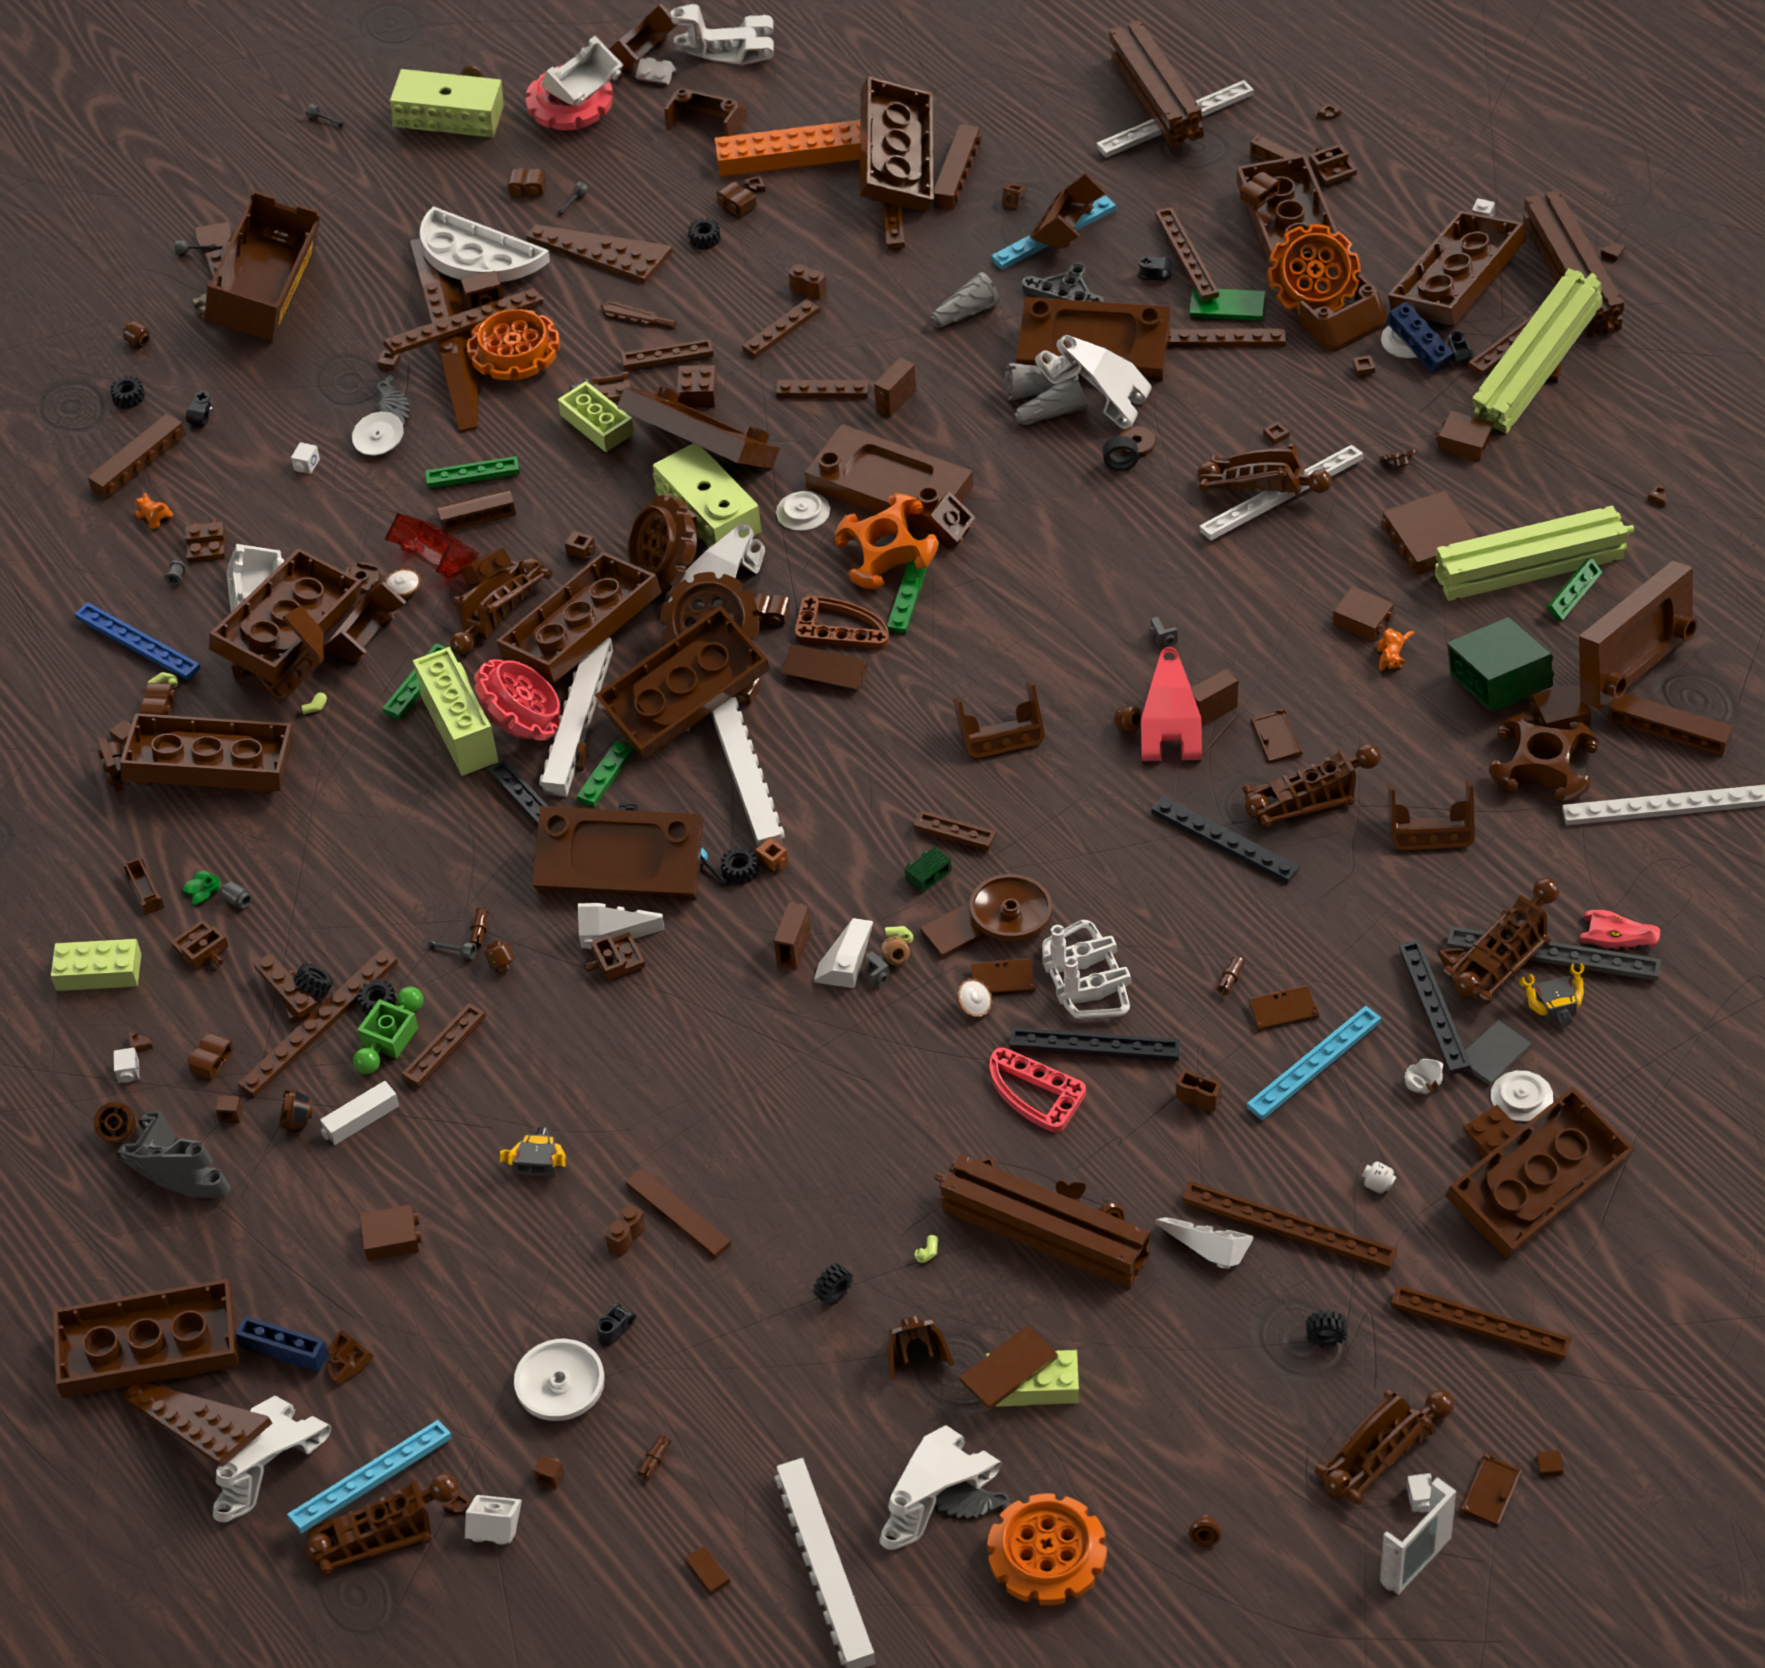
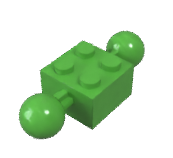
[353,987,424,1075]

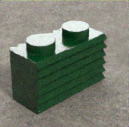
[905,846,952,893]

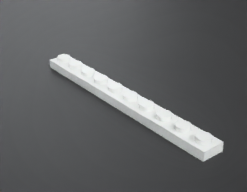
[1097,80,1253,158]
[1199,445,1363,540]
[1562,785,1765,826]

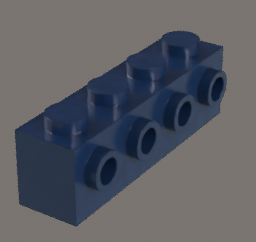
[1386,302,1453,373]
[235,1316,328,1372]

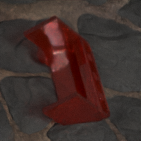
[385,512,479,579]

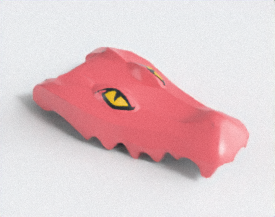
[1579,910,1660,950]

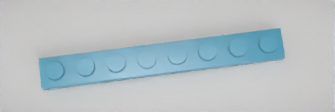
[991,196,1116,270]
[1247,1006,1381,1121]
[287,1420,452,1534]

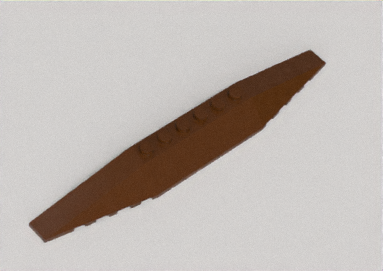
[410,238,479,433]

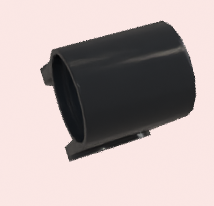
[1137,256,1172,281]
[1448,331,1473,366]
[186,391,213,425]
[596,1302,636,1346]

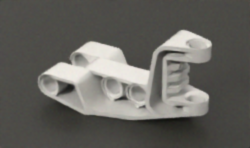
[670,4,774,65]
[1035,335,1151,429]
[669,524,765,608]
[213,1396,331,1522]
[880,1426,1002,1550]

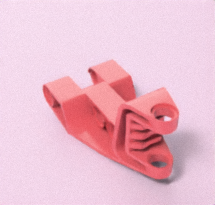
[1141,647,1202,761]

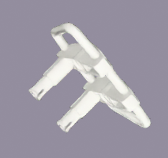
[1042,920,1132,1019]

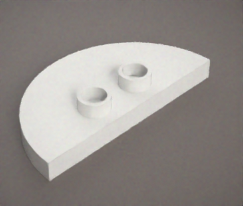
[420,207,550,282]

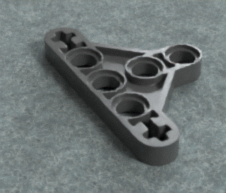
[1022,263,1104,302]

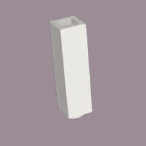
[320,1081,399,1145]

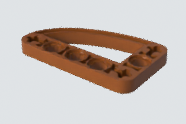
[795,596,889,650]

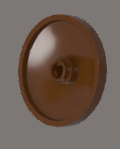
[969,874,1052,941]

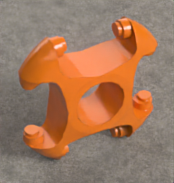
[834,493,939,590]

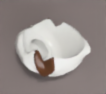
[1405,1059,1443,1094]

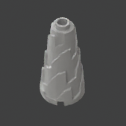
[930,272,1000,327]
[1005,363,1078,400]
[1014,376,1088,425]

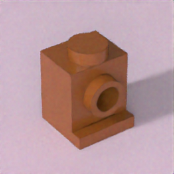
[755,837,788,872]

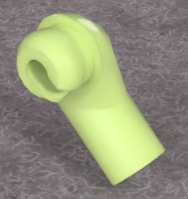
[148,672,178,688]
[301,693,327,715]
[885,926,913,944]
[914,1235,938,1263]

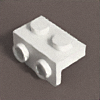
[635,57,676,85]

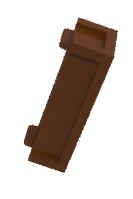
[1250,134,1301,162]
[123,857,164,915]

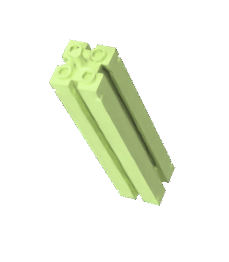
[1472,268,1602,434]
[1435,505,1634,601]

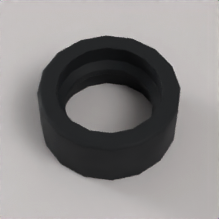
[1102,436,1139,471]

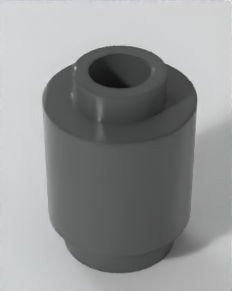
[221,882,252,909]

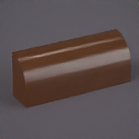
[436,489,516,533]
[782,644,868,690]

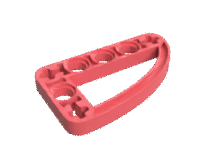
[990,1048,1086,1133]

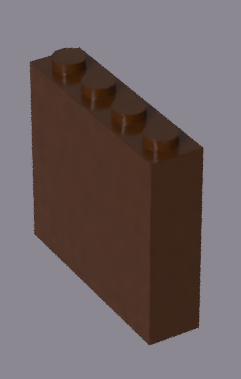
[1381,491,1478,575]

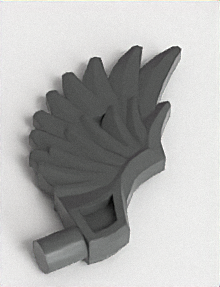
[376,376,410,426]
[935,1482,1011,1520]

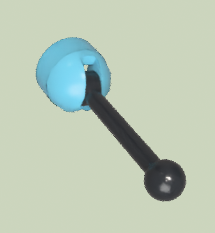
[700,848,728,886]

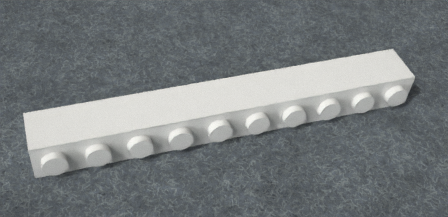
[539,637,613,797]
[711,697,785,847]
[774,1458,875,1668]

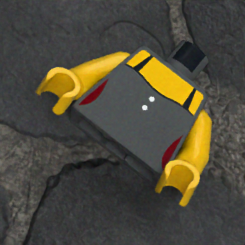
[1519,963,1584,1026]
[499,1127,566,1177]

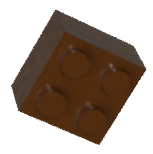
[461,270,503,310]
[677,365,717,407]

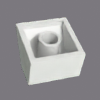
[465,1495,521,1544]

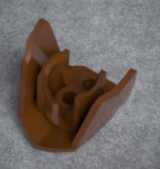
[887,1316,954,1380]

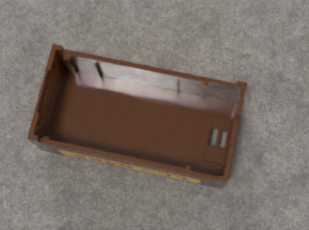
[204,190,321,342]

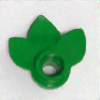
[182,871,221,906]

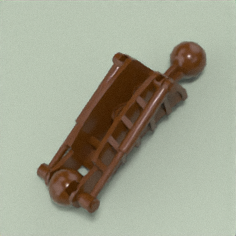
[1197,443,1332,495]
[450,558,552,655]
[1242,744,1381,828]
[1443,877,1560,1004]
[1314,1390,1454,1505]
[305,1473,459,1576]

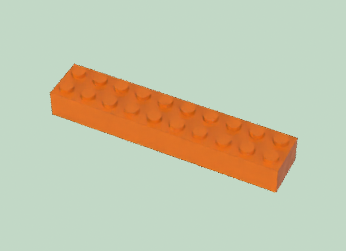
[715,120,860,177]

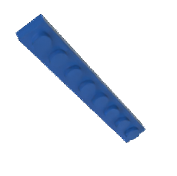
[75,602,201,681]

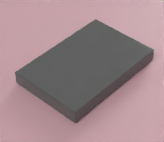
[1465,1020,1532,1086]

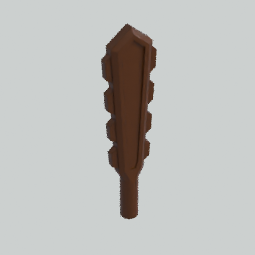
[601,301,677,328]

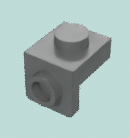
[1149,617,1178,648]
[866,951,889,989]

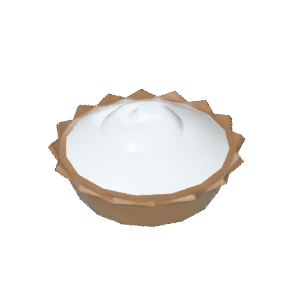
[385,568,421,598]
[957,978,993,1017]

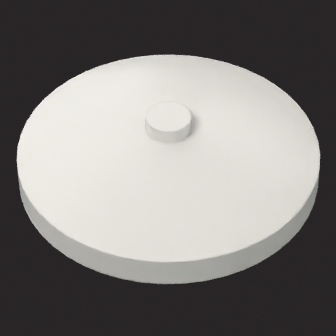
[514,1339,605,1421]

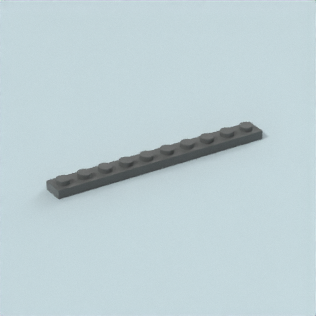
[1447,926,1661,981]

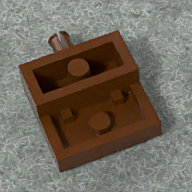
[1309,144,1357,186]
[170,919,229,969]
[584,932,646,981]
[1463,1105,1520,1158]

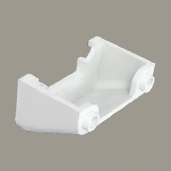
[541,36,623,107]
[227,544,284,612]

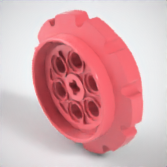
[526,66,613,131]
[474,660,562,741]

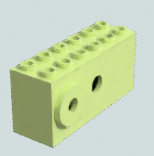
[390,69,504,137]
[653,443,762,549]
[413,647,498,776]

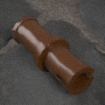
[469,907,489,948]
[1217,956,1244,995]
[637,1434,672,1480]

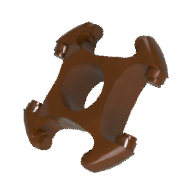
[1488,712,1599,803]

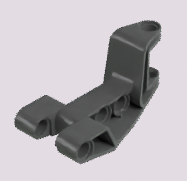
[116,1111,231,1198]

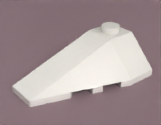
[578,903,664,949]
[814,918,873,988]
[1155,1217,1253,1269]

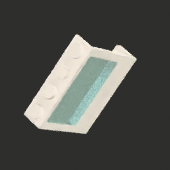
[1380,1478,1456,1595]

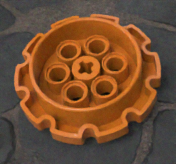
[1267,224,1361,314]
[467,309,560,380]
[987,1494,1107,1606]

